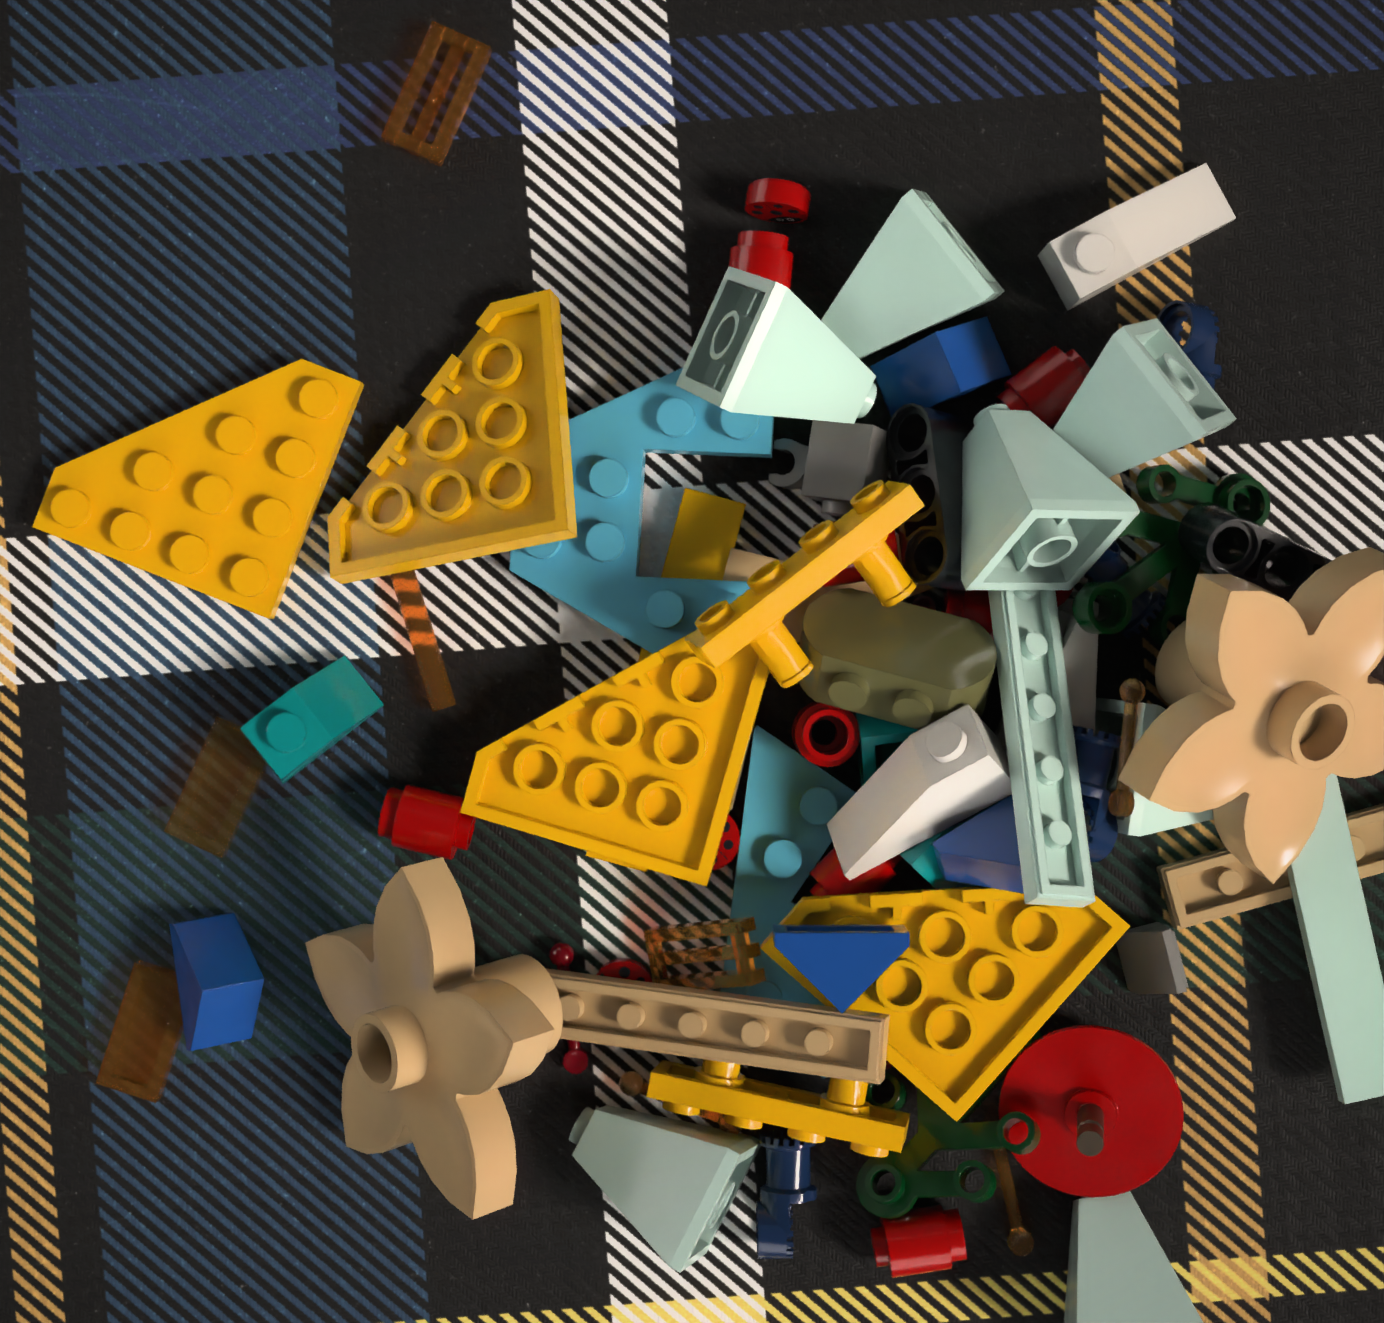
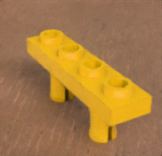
[684,480,925,688]
[646,1059,910,1157]

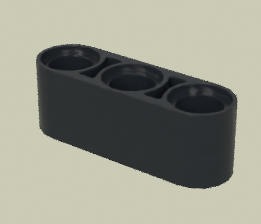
[886,403,972,592]
[1178,502,1332,602]

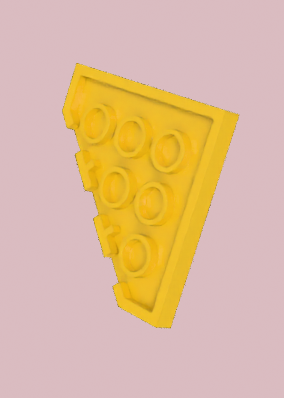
[327,289,577,584]
[32,359,365,619]
[461,629,769,887]
[760,886,1130,1122]

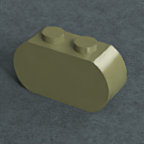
[799,588,997,730]

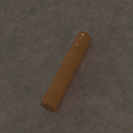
[390,570,457,712]

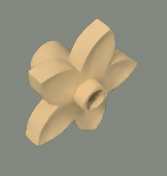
[1118,547,1384,884]
[305,857,563,1220]

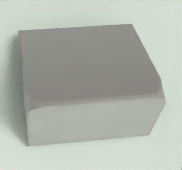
[1116,922,1188,994]

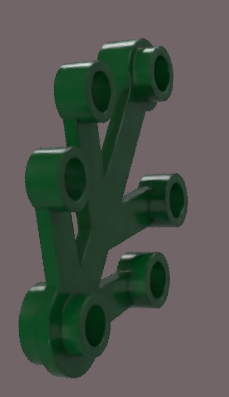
[1072,465,1270,646]
[856,1028,1045,1219]

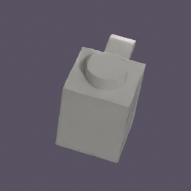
[768,420,889,517]

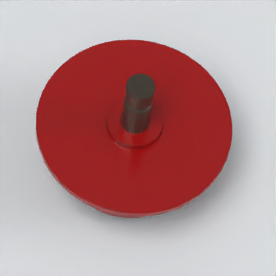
[999,1025,1184,1197]

